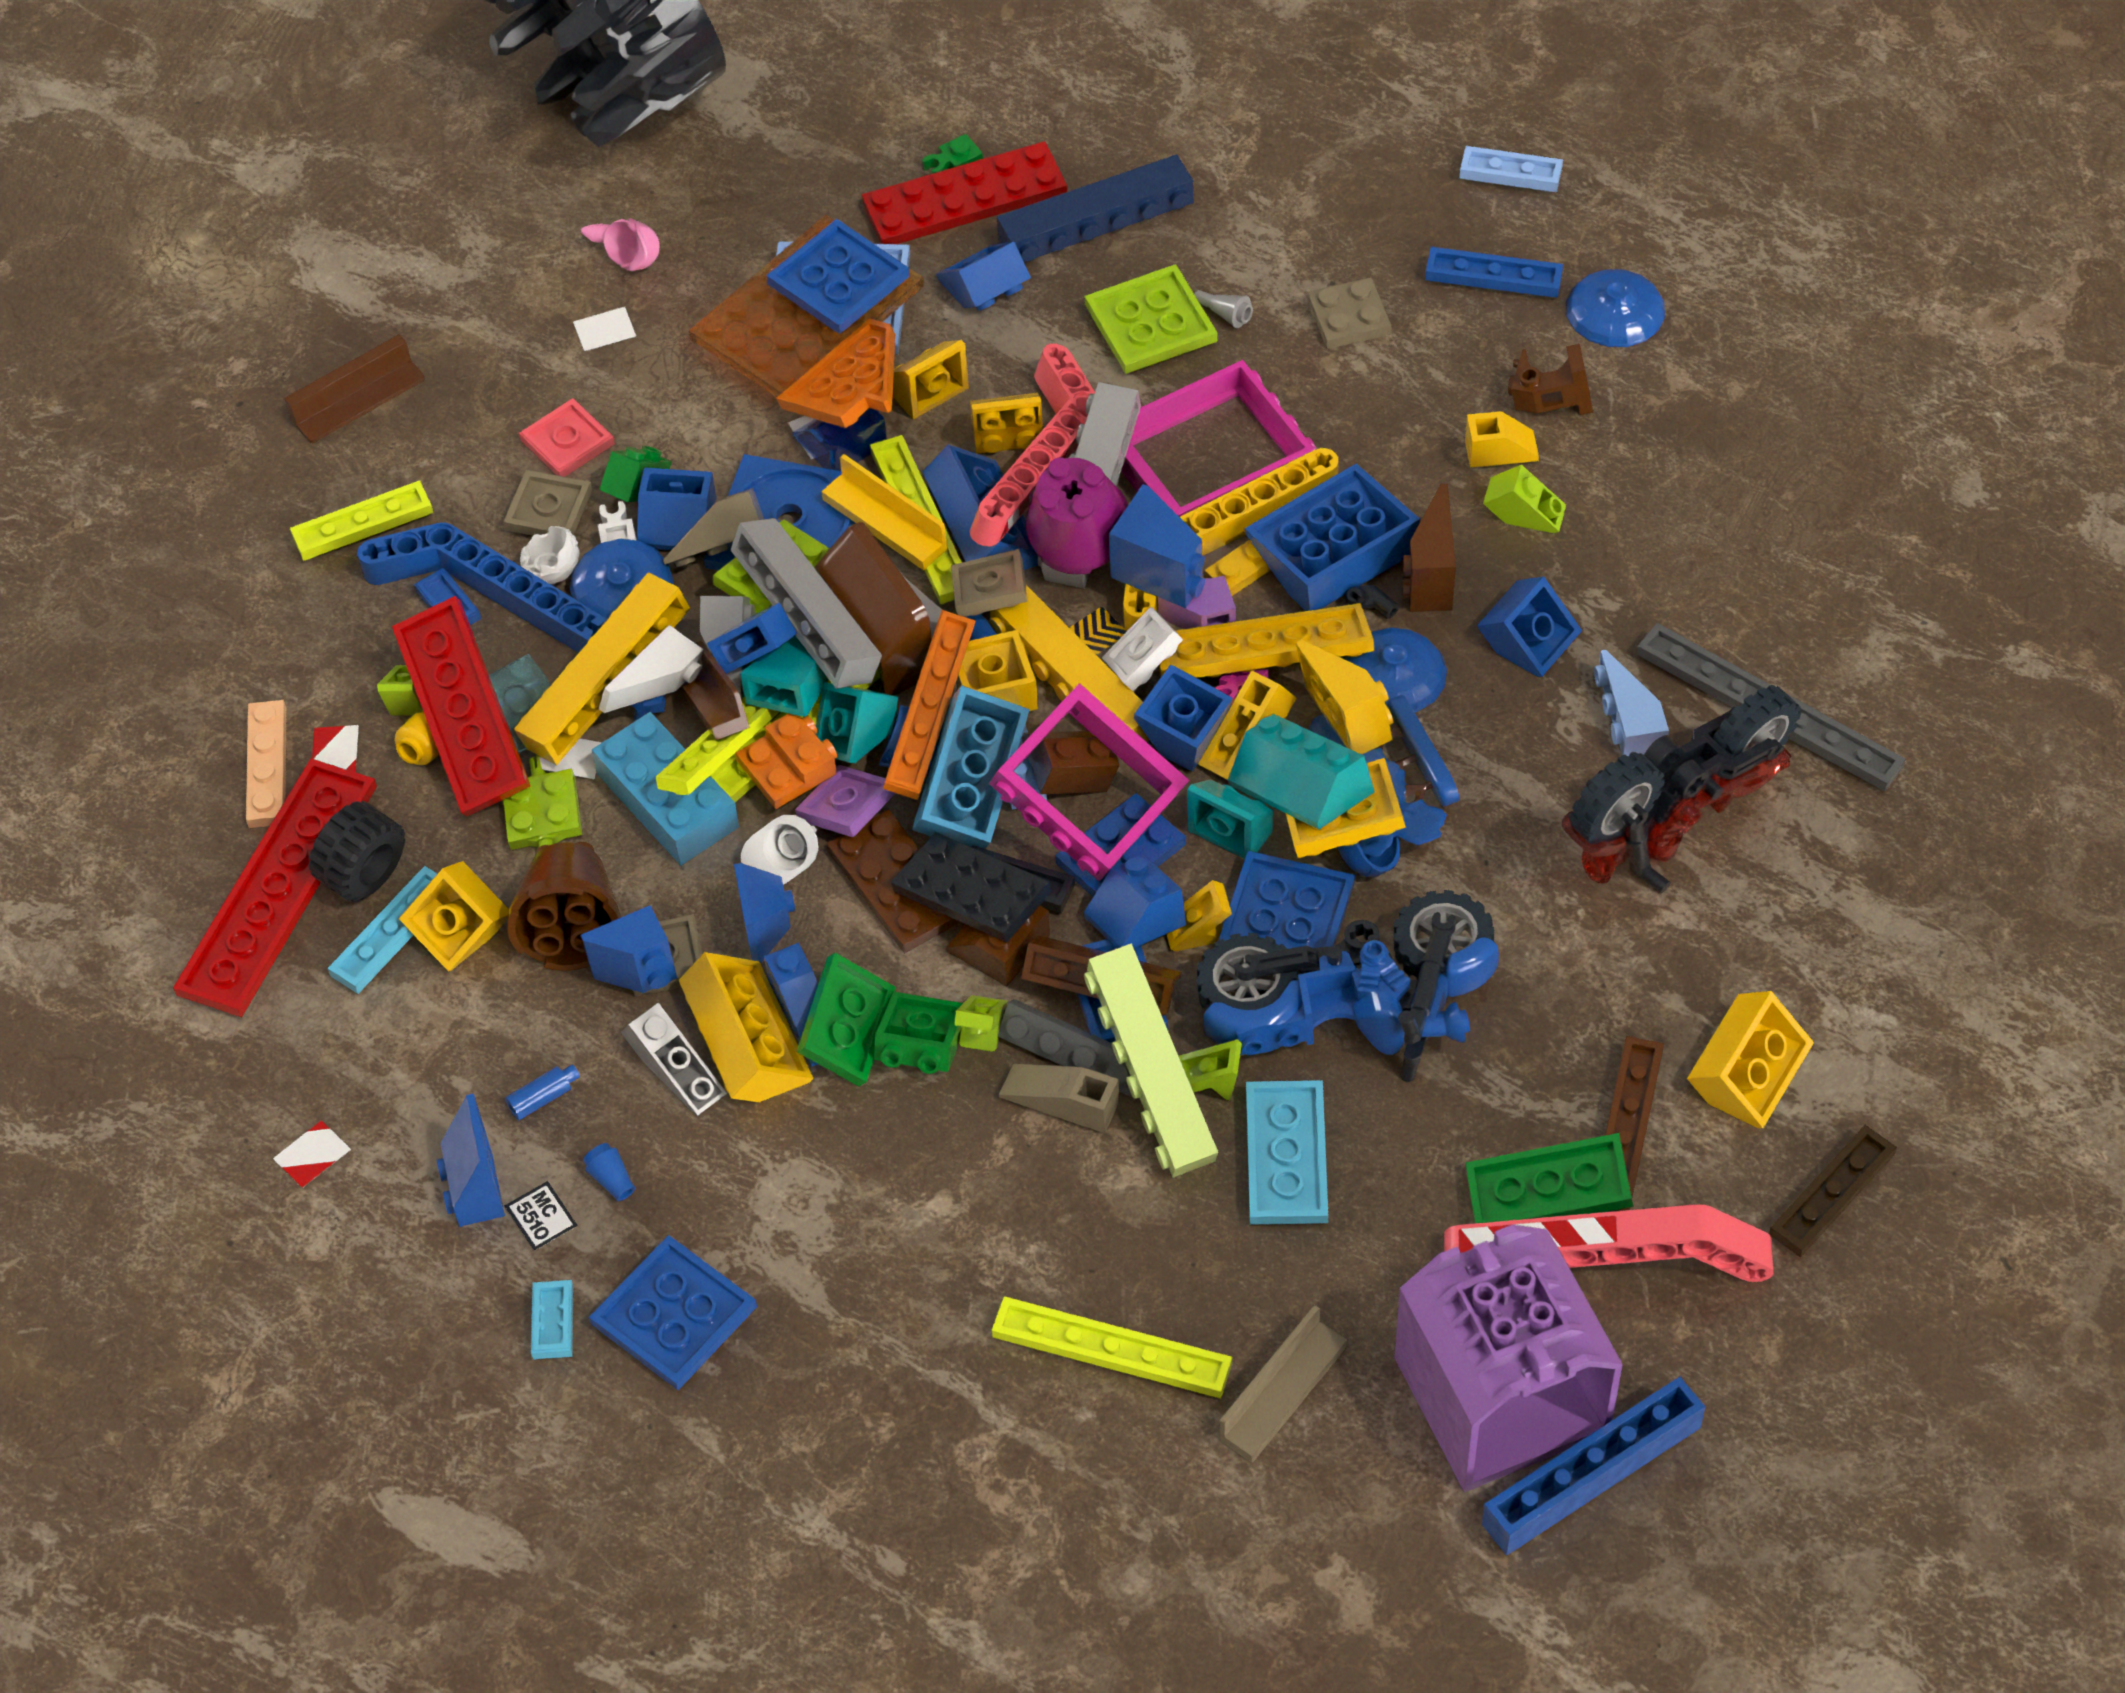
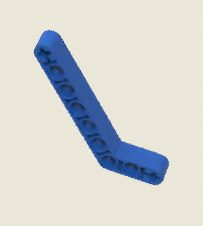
[357,522,607,653]

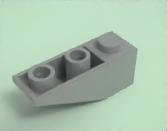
[700,596,755,699]
[621,1003,727,1116]

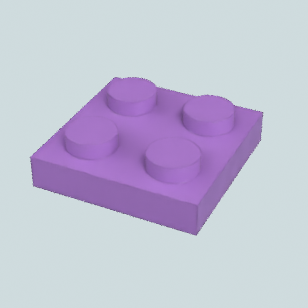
[795,765,896,837]

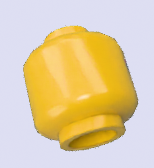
[394,712,439,766]

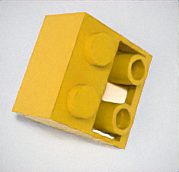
[970,393,1043,454]

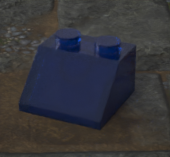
[792,408,887,471]

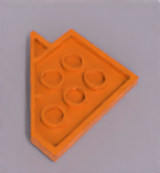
[777,318,896,428]

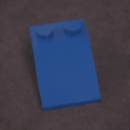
[437,1093,505,1227]

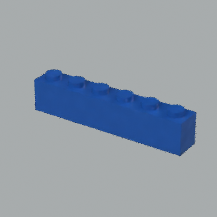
[1482,1376,1706,1556]

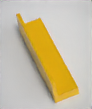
[822,454,947,571]

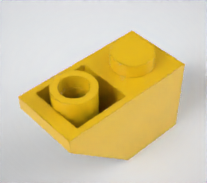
[1465,411,1539,468]

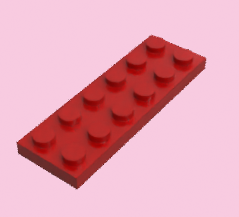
[861,141,1068,245]
[392,596,531,817]

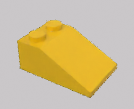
[1295,640,1394,754]

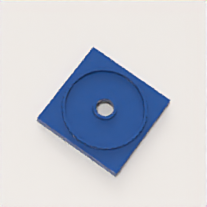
[704,454,856,570]

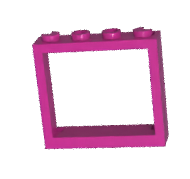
[989,683,1190,882]

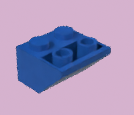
[637,468,717,552]

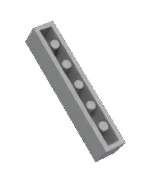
[1038,382,1141,589]
[731,518,882,688]

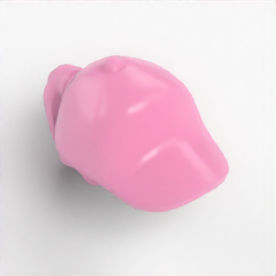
[581,218,659,271]

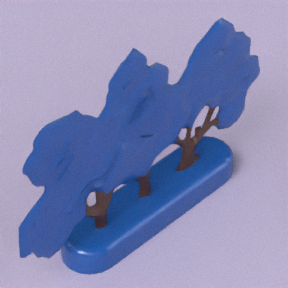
[1308,694,1460,856]

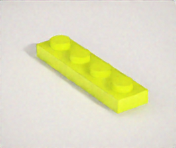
[290,480,433,561]

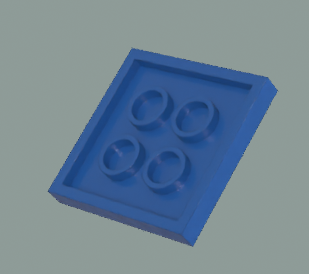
[767,219,910,334]
[1219,851,1355,949]
[589,1235,757,1390]

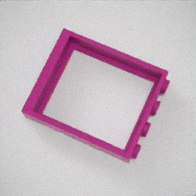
[1121,360,1316,517]

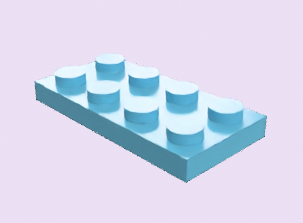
[1246,1080,1328,1224]

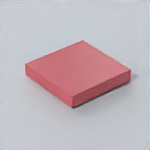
[519,398,615,477]

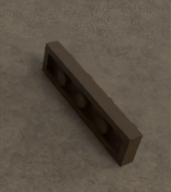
[1769,1125,1897,1258]

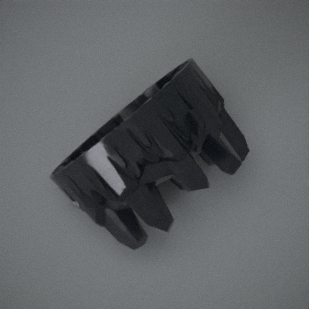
[485,0,726,148]

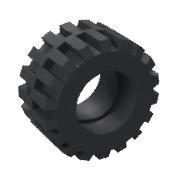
[309,801,406,902]

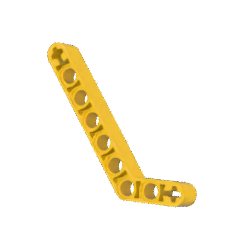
[1123,448,1338,631]

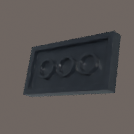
[890,832,1052,942]

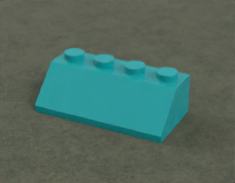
[1228,714,1375,829]

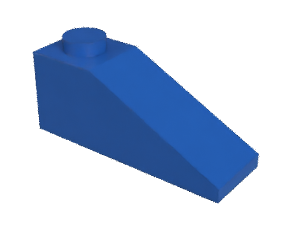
[764,942,818,1067]

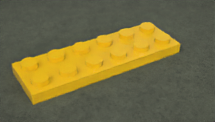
[1158,603,1374,678]

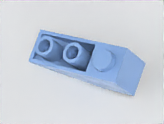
[1594,650,1669,756]

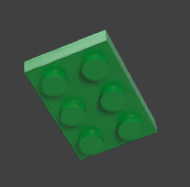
[797,952,896,1087]

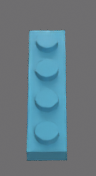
[328,866,437,994]

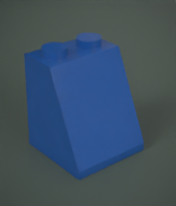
[1109,484,1205,608]

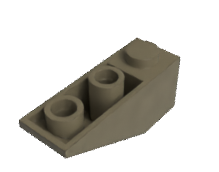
[663,488,764,567]
[999,1064,1119,1133]

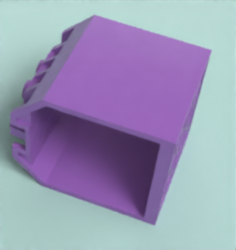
[1395,1224,1623,1493]

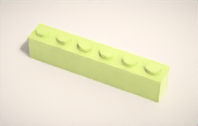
[1084,943,1218,1178]

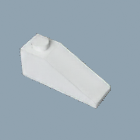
[599,625,703,713]

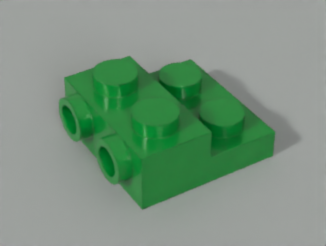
[874,991,963,1074]

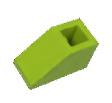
[1483,465,1566,533]

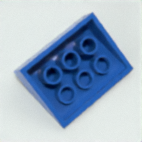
[1244,464,1420,611]

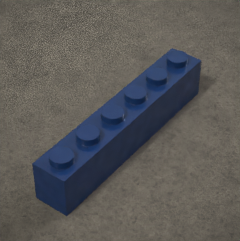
[997,154,1194,262]

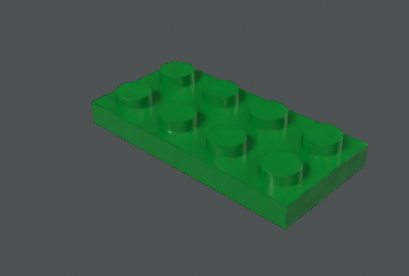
[1465,1133,1634,1224]

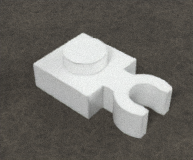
[598,501,636,543]

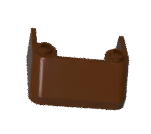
[814,522,932,696]

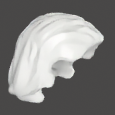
[520,526,580,585]

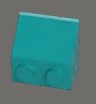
[816,682,898,763]
[1187,779,1273,859]

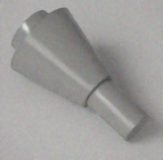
[1194,290,1253,328]

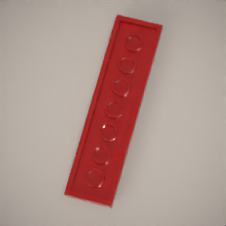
[173,758,377,1017]

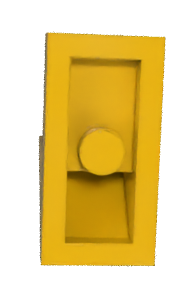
[1166,880,1232,951]

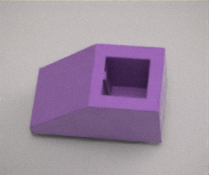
[1157,576,1236,629]

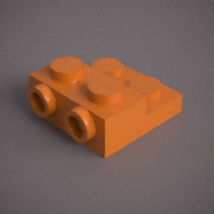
[735,713,837,809]

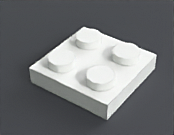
[1102,607,1183,691]

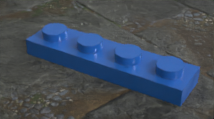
[1425,247,1563,298]

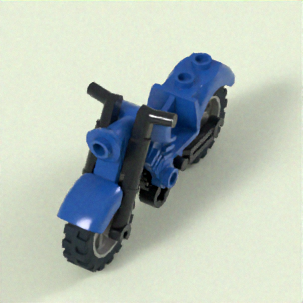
[1196,890,1499,1082]

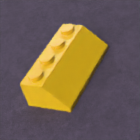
[678,952,813,1102]

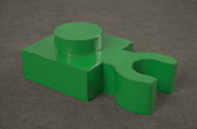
[922,134,983,174]

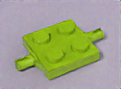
[503,756,582,850]

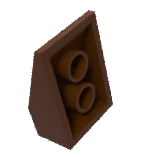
[1402,483,1456,612]

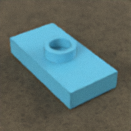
[531,1280,574,1359]

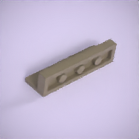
[1220,1305,1347,1463]

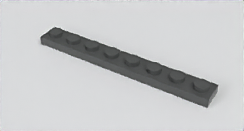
[1637,623,1906,791]

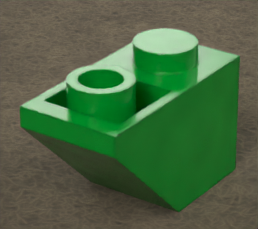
[599,445,672,502]

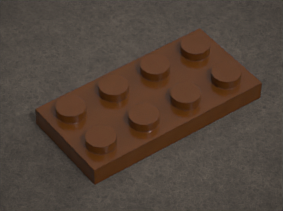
[827,810,960,954]

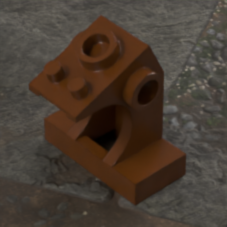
[1508,344,1593,415]

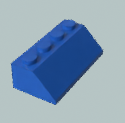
[922,444,1039,570]

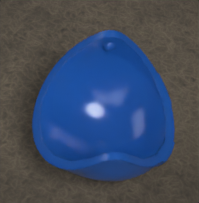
[1337,836,1400,878]

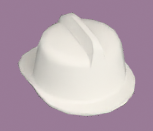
[741,815,818,885]

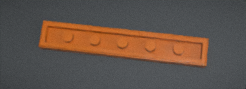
[883,610,976,800]

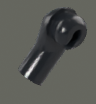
[1346,585,1399,619]

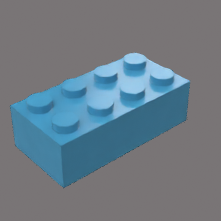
[912,685,1030,849]
[591,712,739,866]

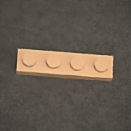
[246,700,286,828]

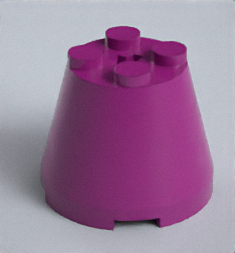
[1026,457,1128,575]

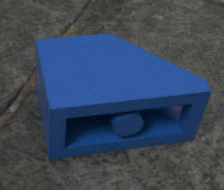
[706,602,797,674]

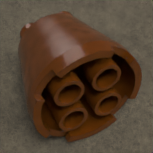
[507,842,621,971]

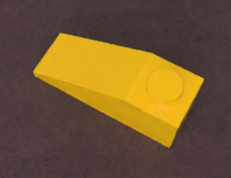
[1198,670,1297,780]

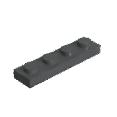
[998,999,1132,1097]

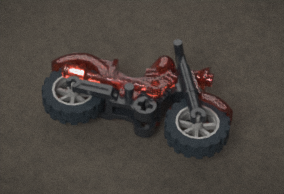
[1562,685,1801,893]

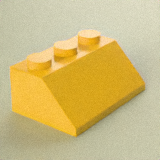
[1687,991,1814,1128]

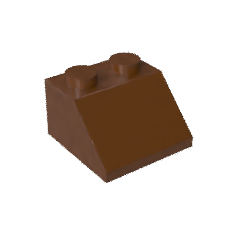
[1022,731,1120,794]
[946,906,1050,987]

